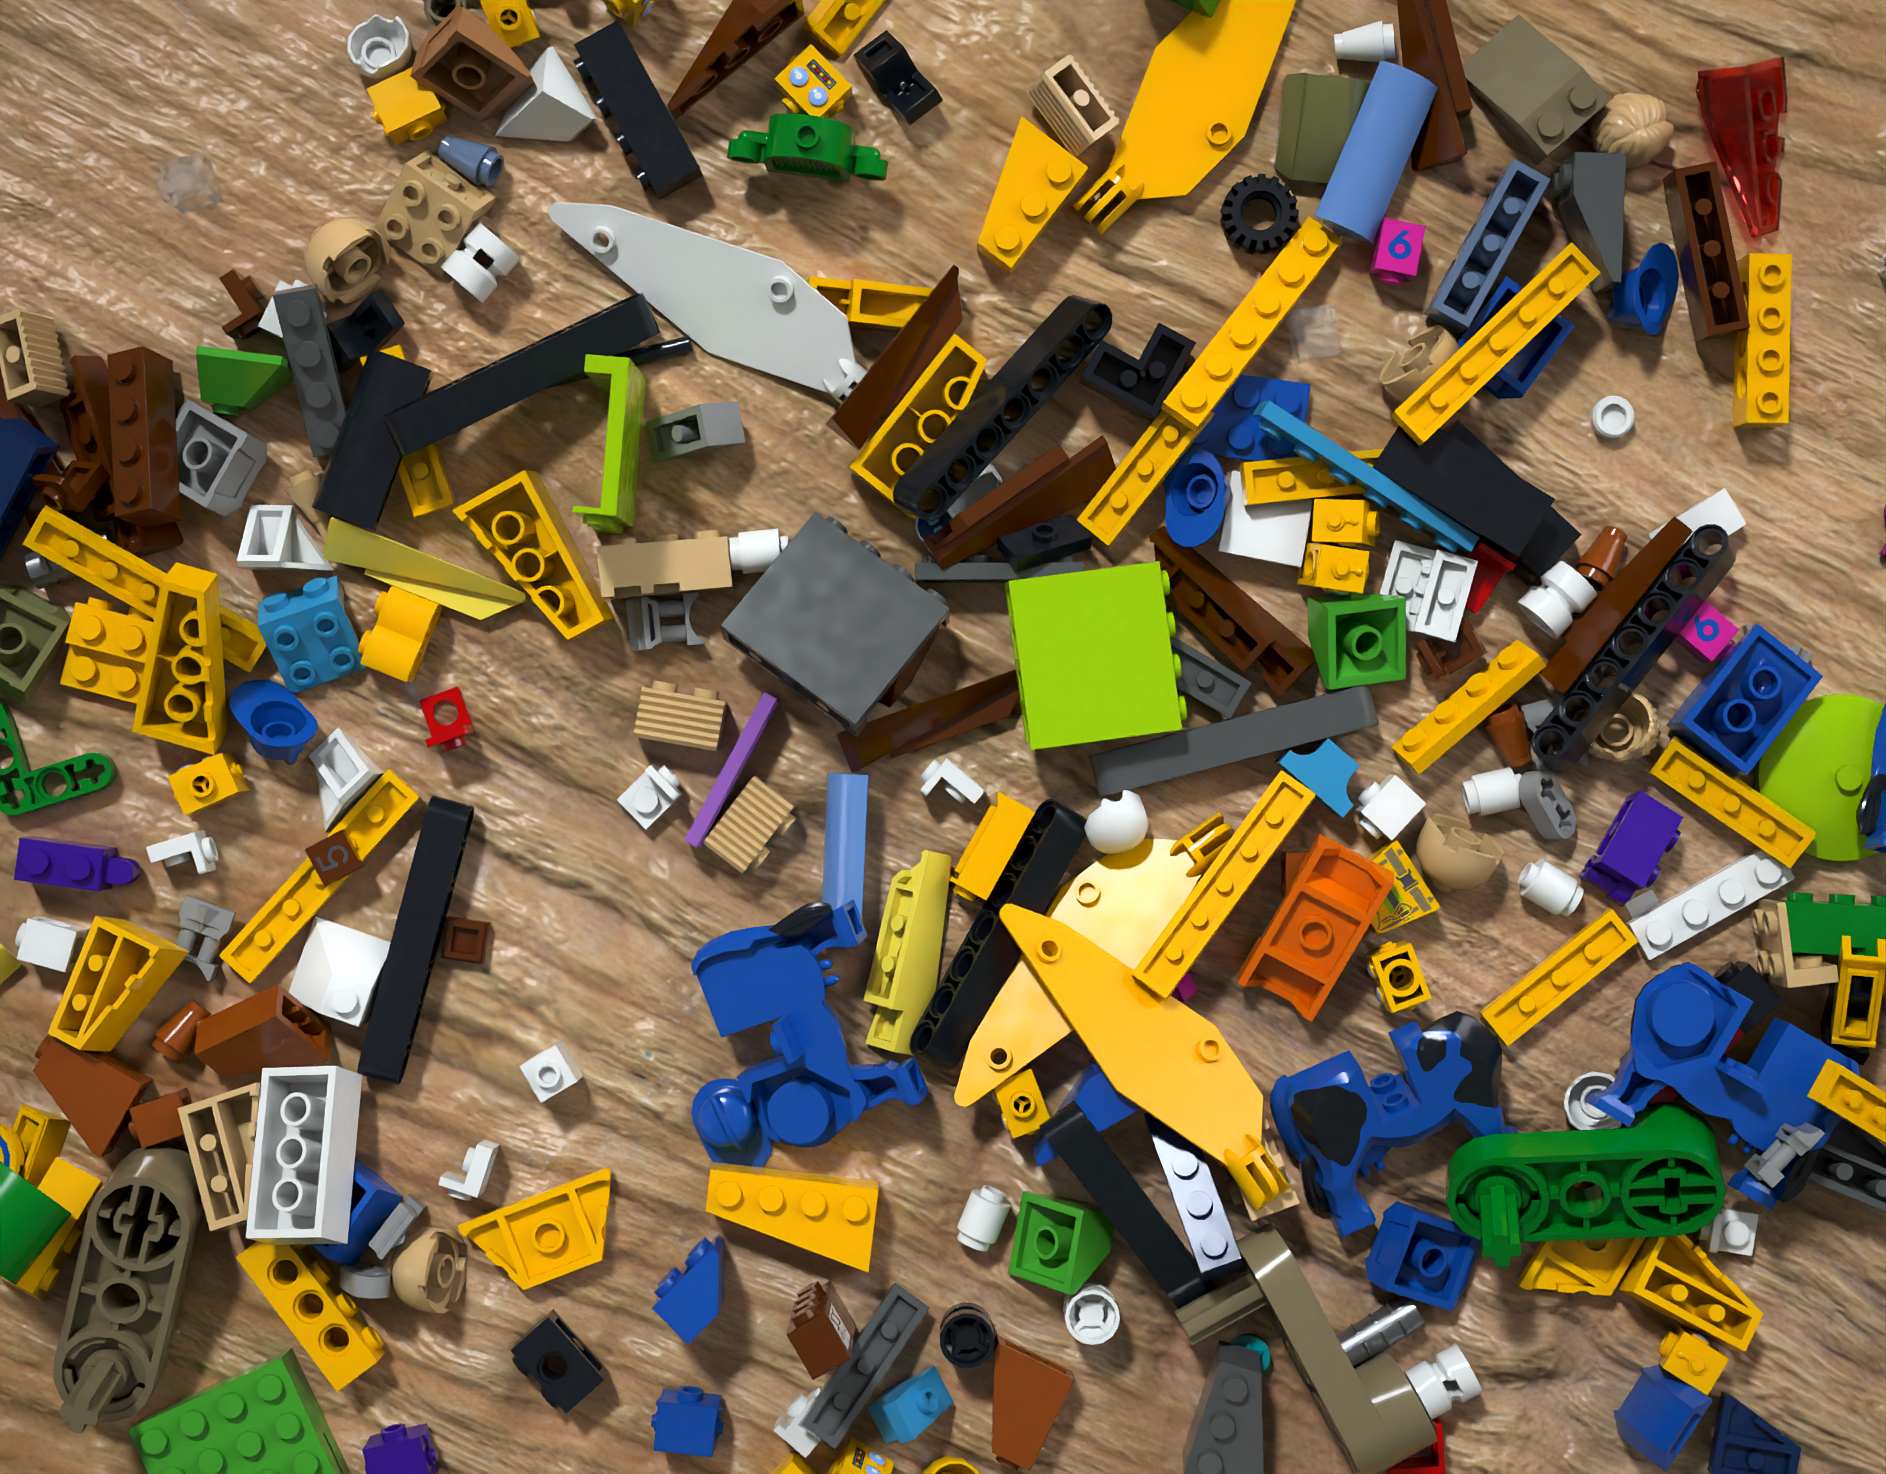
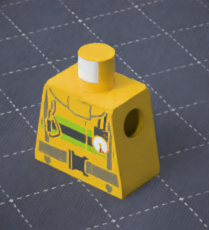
[1368,839,1440,935]

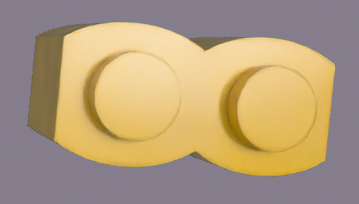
[358,586,443,683]

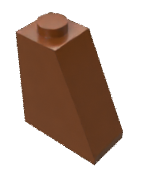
[194,984,331,1076]
[33,1035,153,1158]
[991,1335,1074,1471]

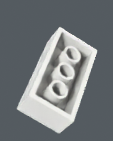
[246,1066,362,1245]

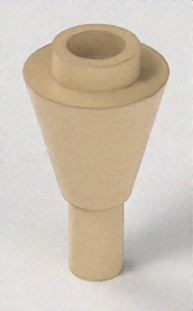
[284,468,331,543]

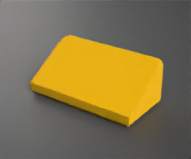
[801,0,885,58]
[12,1104,70,1188]

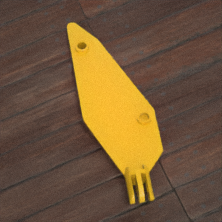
[1072,0,1296,235]
[954,811,1234,1107]
[999,904,1290,1211]

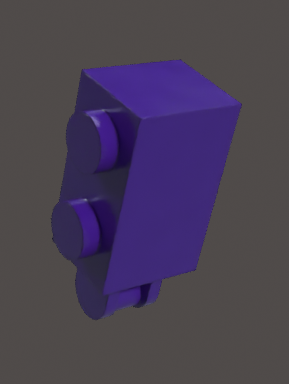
[14,836,141,891]

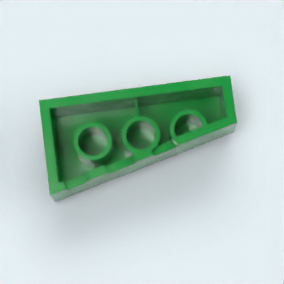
[1773,892,1886,957]

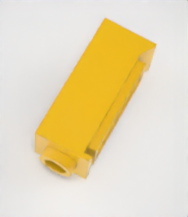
[949,791,1035,903]
[1831,935,1886,1048]

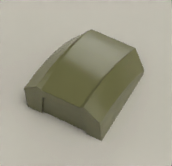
[1274,73,1370,183]
[0,584,71,704]

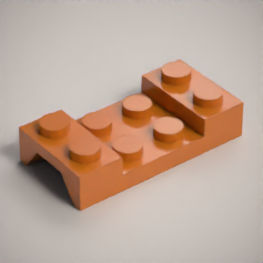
[1237,834,1394,1022]

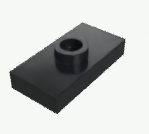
[997,514,1092,571]

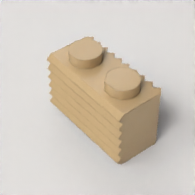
[1024,55,1119,158]
[0,309,70,408]
[633,680,727,751]
[703,776,796,874]

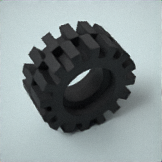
[1220,174,1299,255]

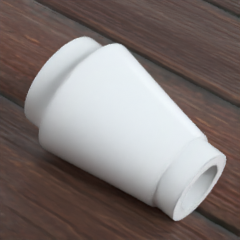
[1334,20,1395,62]

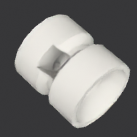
[441,223,521,303]
[1516,559,1597,639]
[1062,1279,1120,1345]
[1404,1343,1483,1421]

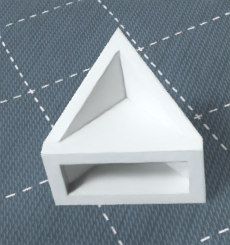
[495,46,597,142]
[237,505,335,571]
[309,727,384,832]

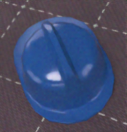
[1608,243,1679,336]
[1165,449,1231,547]
[230,679,317,765]
[691,1078,773,1167]

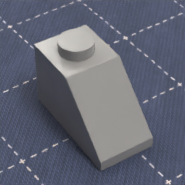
[647,401,746,463]

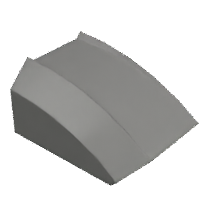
[176,399,267,517]

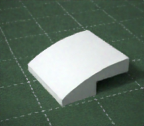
[1217,470,1313,568]
[1379,540,1478,642]

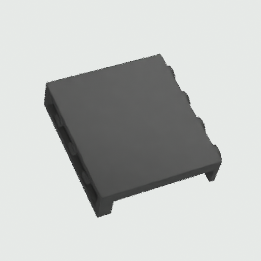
[721,512,950,737]

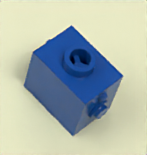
[651,1386,724,1457]

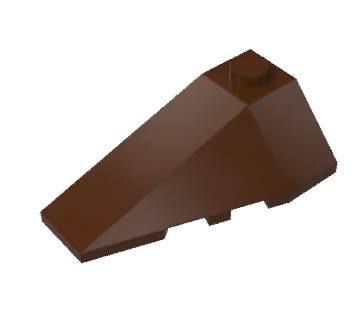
[667,0,805,120]

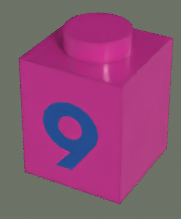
[1369,218,1426,286]
[1675,600,1739,662]

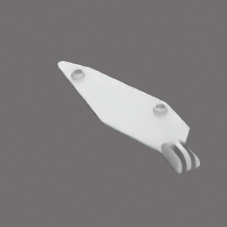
[549,202,867,404]

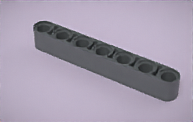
[1089,684,1379,797]

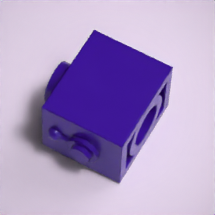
[362,1423,439,1474]

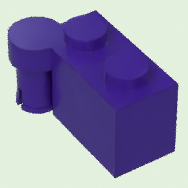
[1579,790,1683,907]

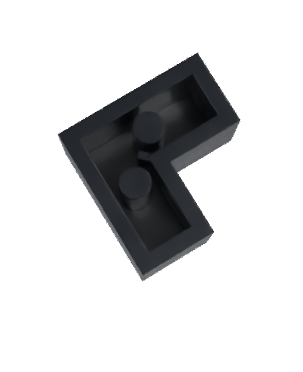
[1079,323,1196,422]

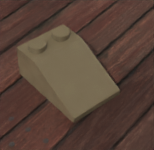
[1462,15,1611,165]

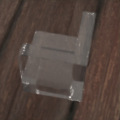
[1287,304,1341,365]

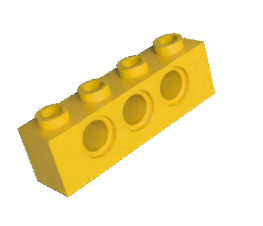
[1733,253,1792,428]
[235,1241,385,1392]

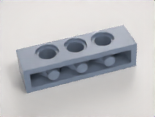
[1424,159,1551,334]

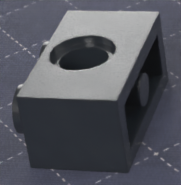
[510,1309,609,1414]

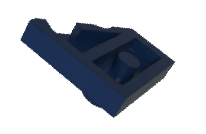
[1707,1391,1801,1474]

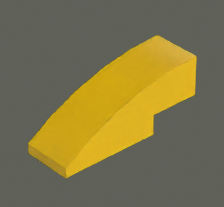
[805,276,933,331]

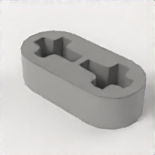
[1519,770,1576,840]
[339,1262,391,1299]

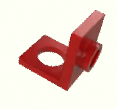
[1464,542,1516,614]
[419,687,476,753]
[1385,1418,1446,1474]

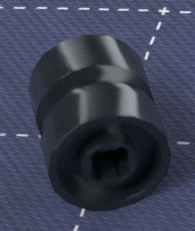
[940,1302,995,1368]

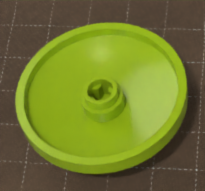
[1754,694,1884,861]

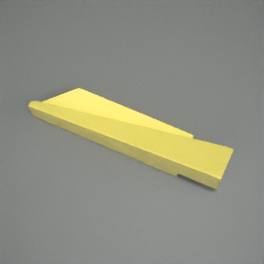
[323,516,531,621]
[863,850,952,1056]

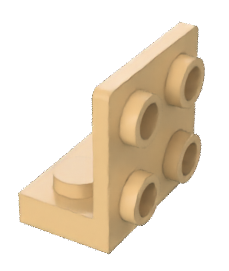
[374,150,496,276]
[1751,898,1839,988]

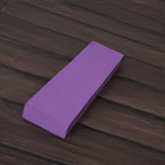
[684,692,780,848]

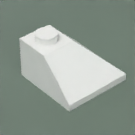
[289,916,391,1027]

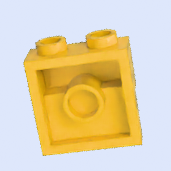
[59,596,154,704]

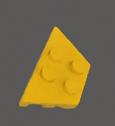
[457,1166,612,1290]
[1516,1181,1646,1296]

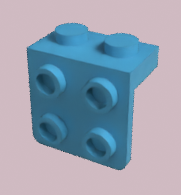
[258,575,366,692]

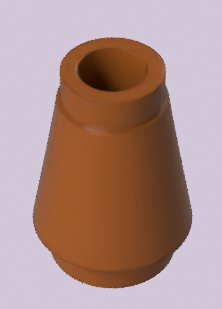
[1576,526,1627,591]
[1484,703,1532,768]
[152,999,212,1064]

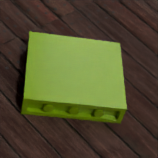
[572,354,646,535]
[1004,561,1187,751]

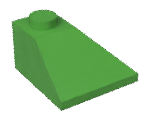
[196,346,293,417]
[1307,592,1406,690]
[1008,1191,1114,1295]

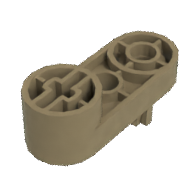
[54,1144,205,1433]
[1174,1222,1438,1474]

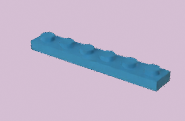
[1252,400,1480,554]

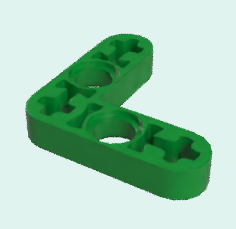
[0,700,117,816]

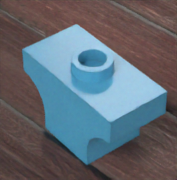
[1274,738,1360,818]
[867,1366,954,1444]

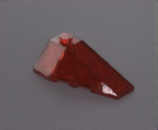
[1696,56,1788,237]

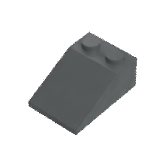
[1550,152,1626,294]

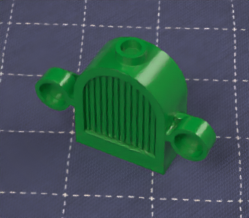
[727,113,888,183]

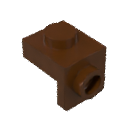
[219,269,265,340]
[31,460,110,512]
[1416,617,1488,679]

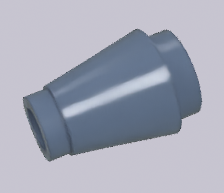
[438,135,504,186]

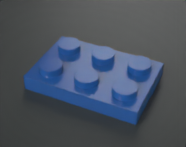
[1184,367,1311,462]

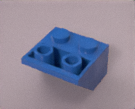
[652,1234,724,1344]

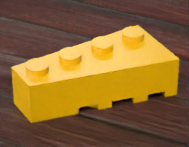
[846,333,988,520]
[452,470,615,640]
[132,562,228,755]
[705,1162,879,1273]

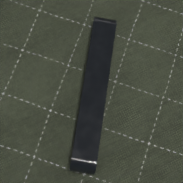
[382,293,660,456]
[893,295,1112,521]
[1531,524,1736,773]
[357,795,474,1085]
[909,799,1087,1070]
[1039,1100,1217,1309]

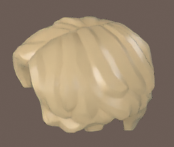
[1590,93,1674,169]
[1580,693,1661,764]

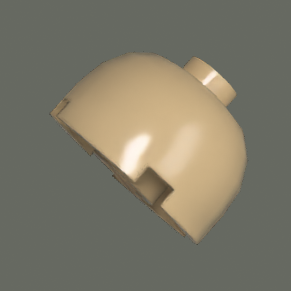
[304,217,390,304]
[1379,325,1460,403]
[1416,814,1504,892]
[388,1227,467,1313]

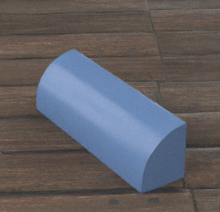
[1315,60,1438,243]
[822,772,869,944]

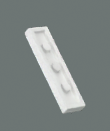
[1626,848,1795,960]

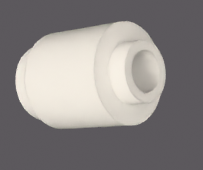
[729,528,789,574]
[1461,767,1522,817]
[1517,859,1584,917]
[957,1185,1011,1252]

